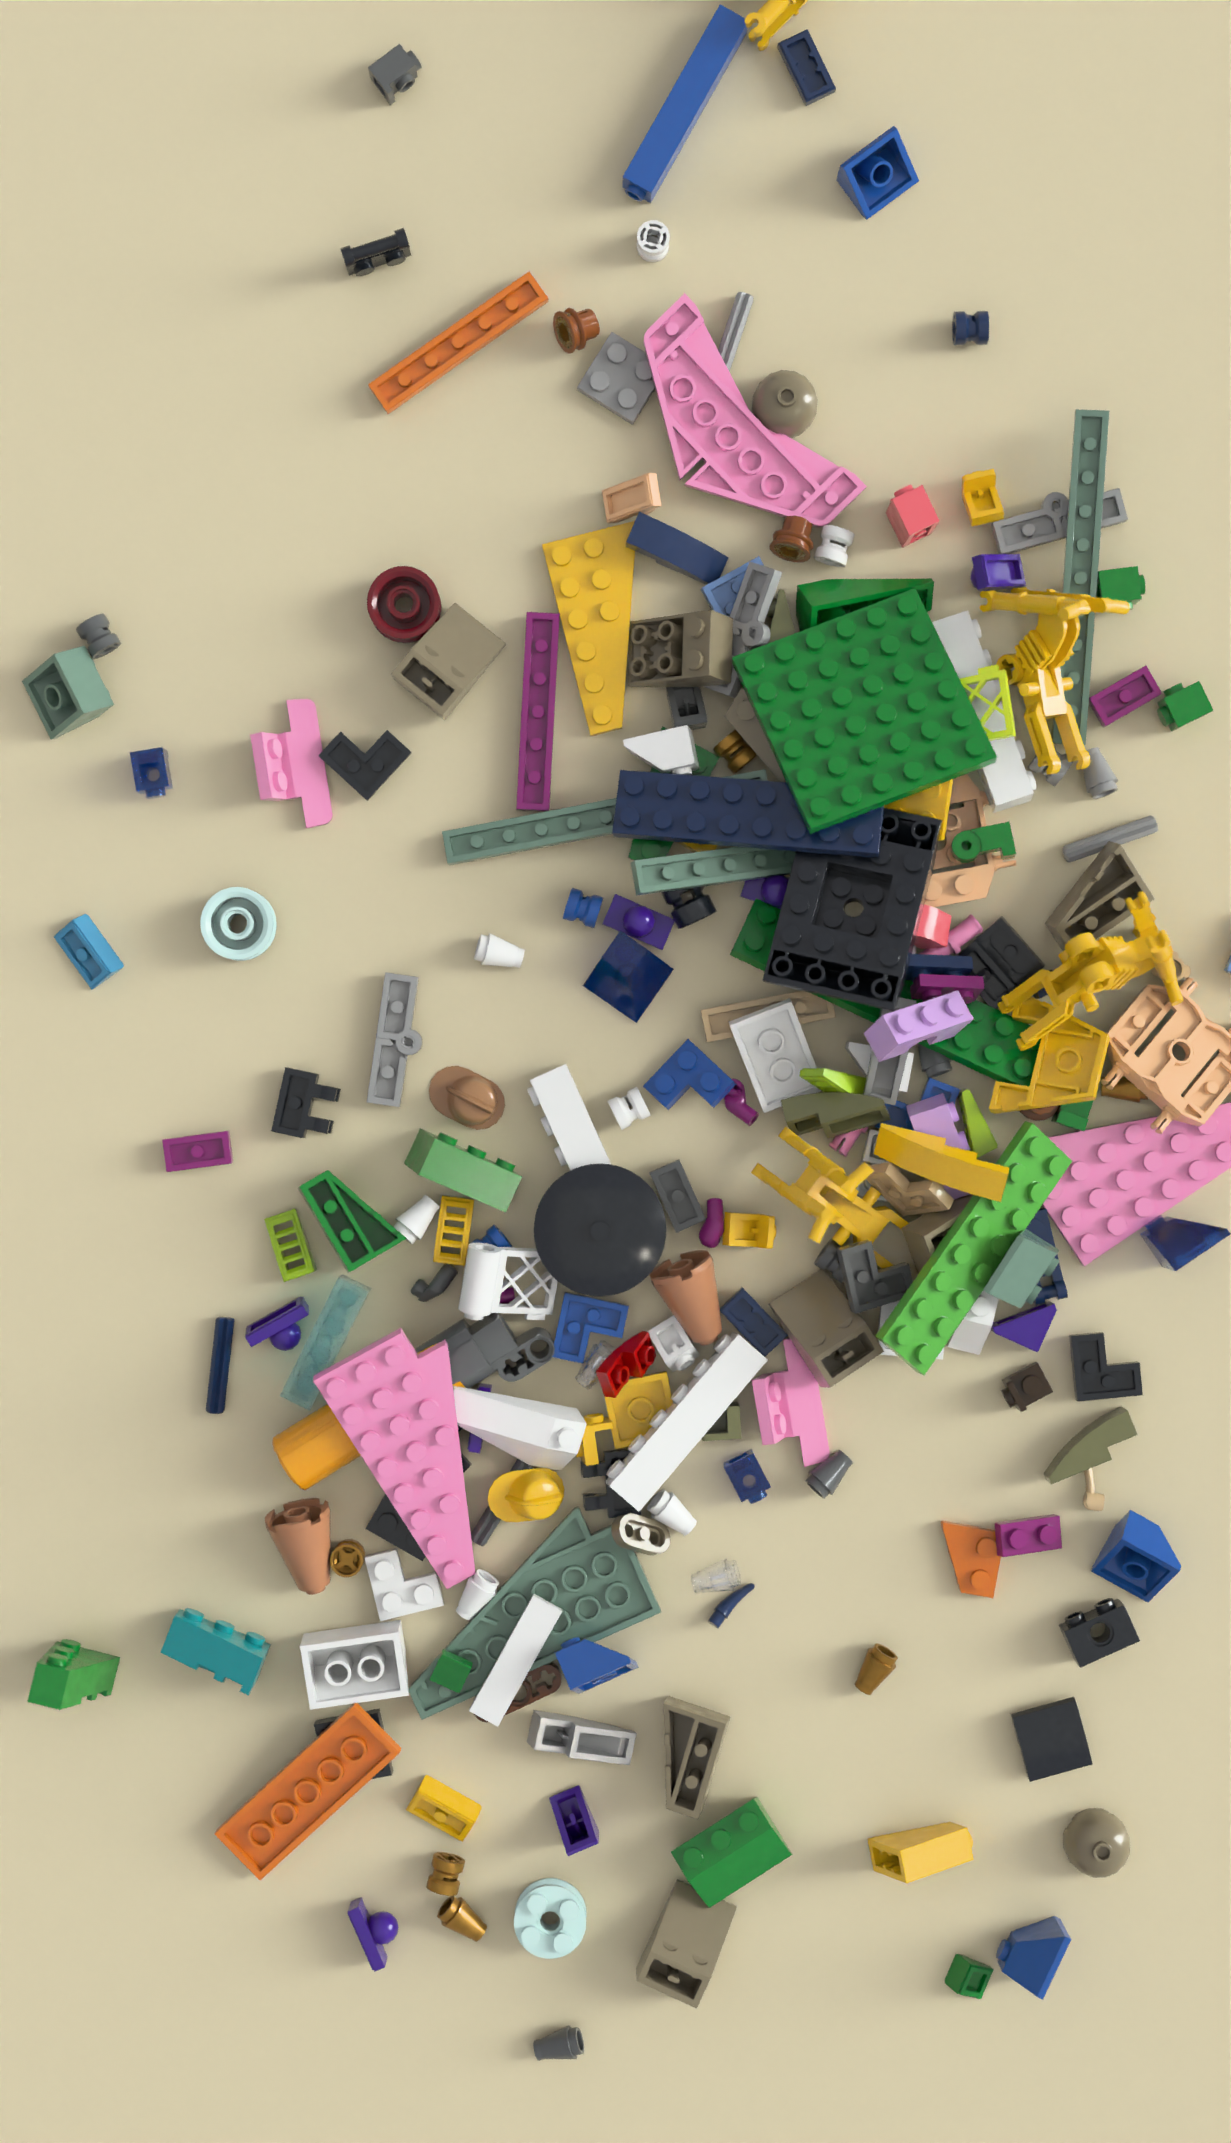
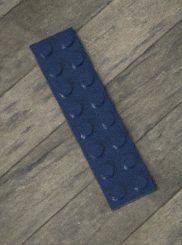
[612,770,884,858]

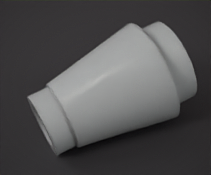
[1083,747,1118,799]

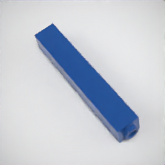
[622,4,748,203]

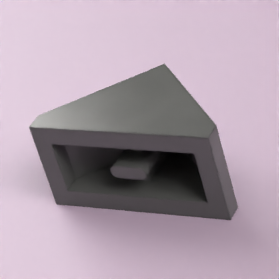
[666,687,707,730]

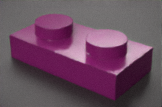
[1089,666,1162,728]
[910,974,984,1004]
[162,1131,233,1172]
[995,1514,1062,1557]

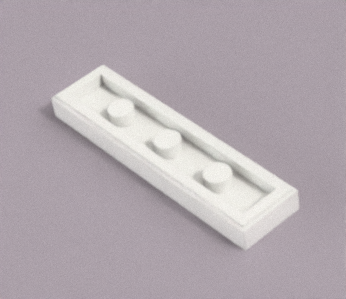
[469,1594,562,1727]

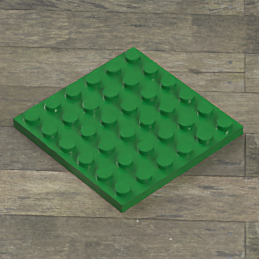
[732,588,997,834]

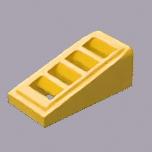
[433,1195,475,1266]

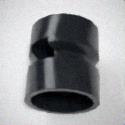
[661,886,717,929]

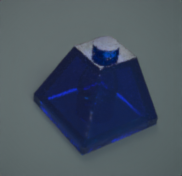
[583,931,674,1023]
[1140,1215,1230,1272]

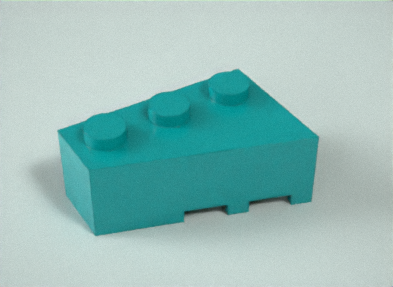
[160,1608,271,1696]

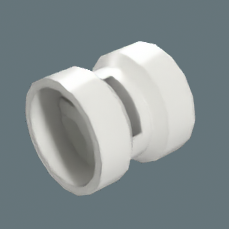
[637,220,670,262]
[814,525,855,567]
[608,1087,651,1130]

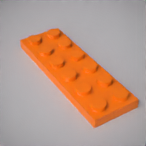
[215,1703,402,1880]

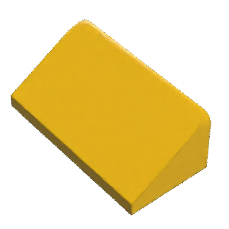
[406,1775,482,1842]

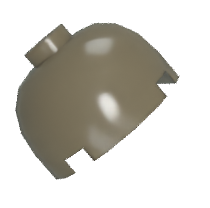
[752,370,818,438]
[1063,1808,1130,1878]

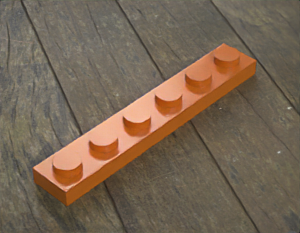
[368,271,549,414]

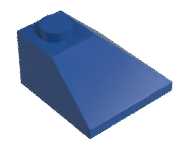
[1091,1510,1181,1603]
[555,1637,639,1694]
[996,1916,1071,2000]

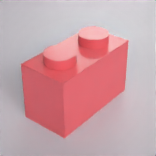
[885,485,939,548]

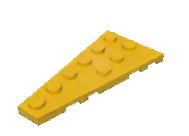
[542,521,635,737]

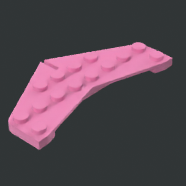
[643,293,867,527]

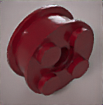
[367,566,441,643]

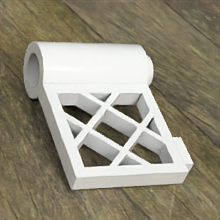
[458,1243,558,1320]

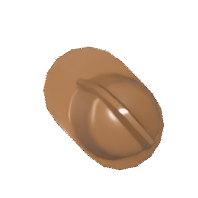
[429,1066,505,1130]

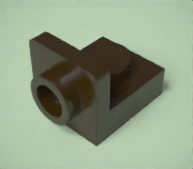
[1001,1362,1053,1412]

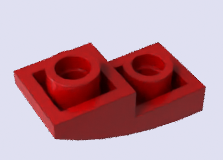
[596,1331,656,1398]

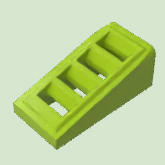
[799,1068,866,1094]
[958,1089,998,1158]
[264,1208,317,1282]

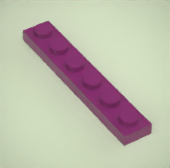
[516,612,560,812]

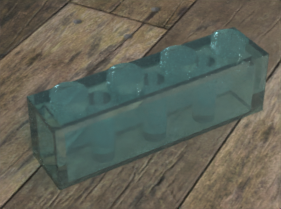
[280,1274,372,1411]

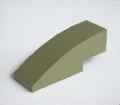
[781,1092,891,1138]
[1044,1406,1138,1485]

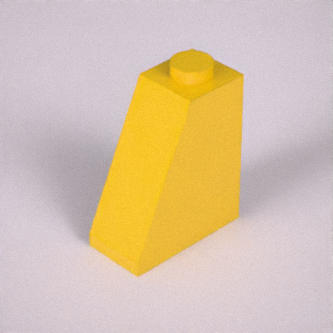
[867,1822,974,1883]

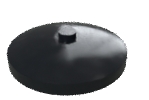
[534,1163,666,1296]

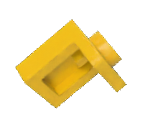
[962,469,1004,527]
[722,1212,776,1249]
[576,1413,613,1466]

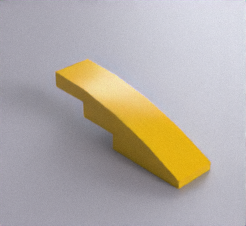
[874,1123,1009,1202]

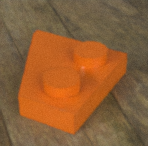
[941,1521,1001,1598]

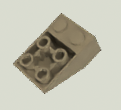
[391,603,506,721]
[628,610,733,687]
[768,1269,884,1388]
[636,1879,737,2008]

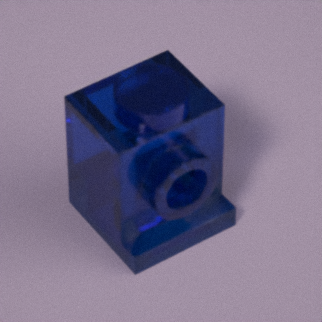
[130,747,173,799]
[723,1449,771,1504]

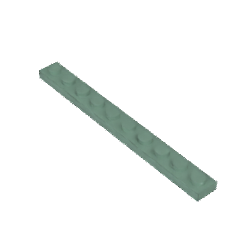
[1052,409,1109,745]
[442,769,768,865]

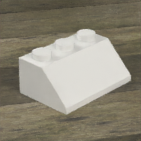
[300,1620,409,1710]

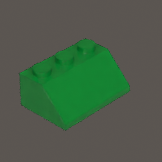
[671,1797,793,1908]

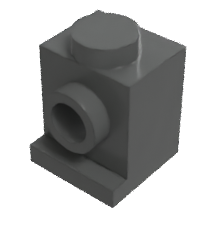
[368,44,422,105]

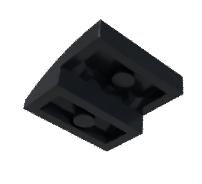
[957,916,1045,1009]
[1011,1697,1092,1782]

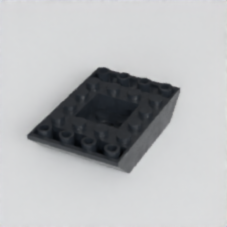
[763,808,942,1011]

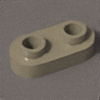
[611,1513,670,1555]

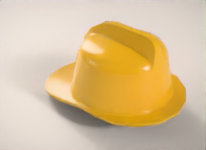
[487,1468,565,1522]

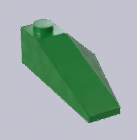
[796,578,934,631]

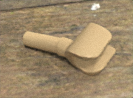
[1083,1468,1105,1511]

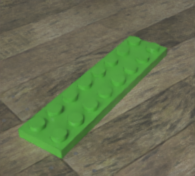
[875,1121,1072,1375]

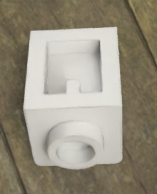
[647,1315,700,1372]

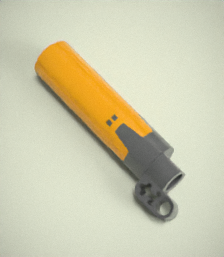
[272,1313,555,1490]

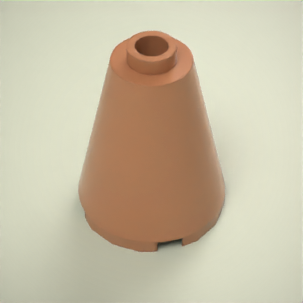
[649,1250,722,1346]
[265,1498,330,1595]

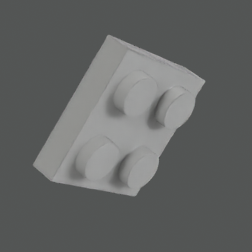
[577,332,655,425]

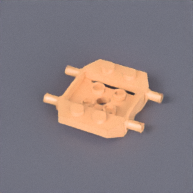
[924,774,1016,908]
[1101,977,1231,1134]

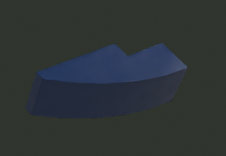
[626,512,729,585]

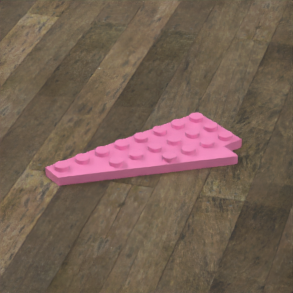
[1042,1102,1231,1266]
[313,1328,475,1589]

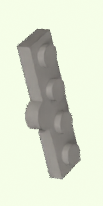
[991,488,1128,554]
[705,561,782,698]
[367,972,422,1107]

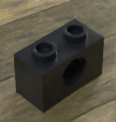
[1059,1598,1140,1668]

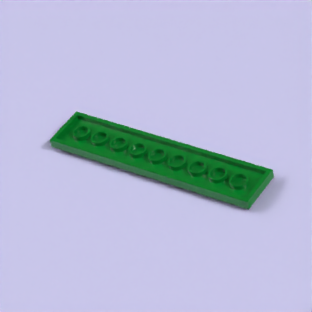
[730,898,1041,1086]

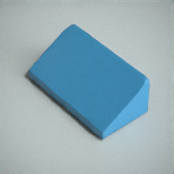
[54,914,124,990]

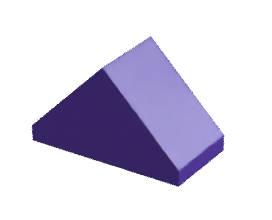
[991,1301,1057,1352]
[549,1785,599,1856]

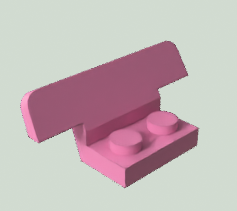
[250,699,333,828]
[752,1338,830,1467]

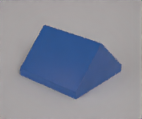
[836,126,919,220]

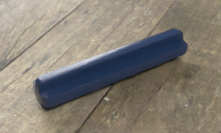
[206,1316,234,1414]

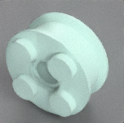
[200,887,277,961]
[514,1878,587,1959]

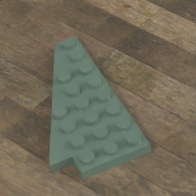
[409,1506,661,1720]

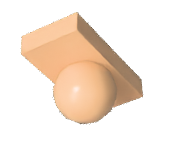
[602,473,661,523]

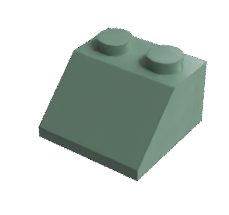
[22,646,114,740]
[983,1229,1060,1308]

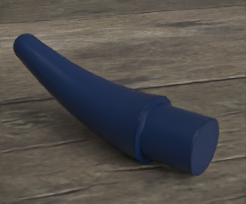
[708,1583,755,1629]

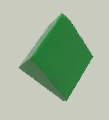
[429,1649,473,1693]
[945,1954,994,1999]

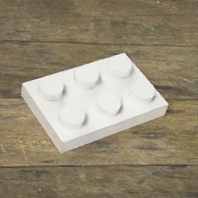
[728,998,821,1113]

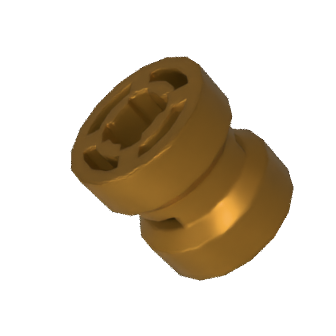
[713,729,757,774]
[330,1539,365,1577]
[426,1852,465,1896]

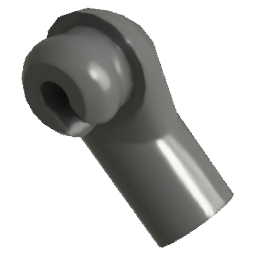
[411,1264,458,1302]

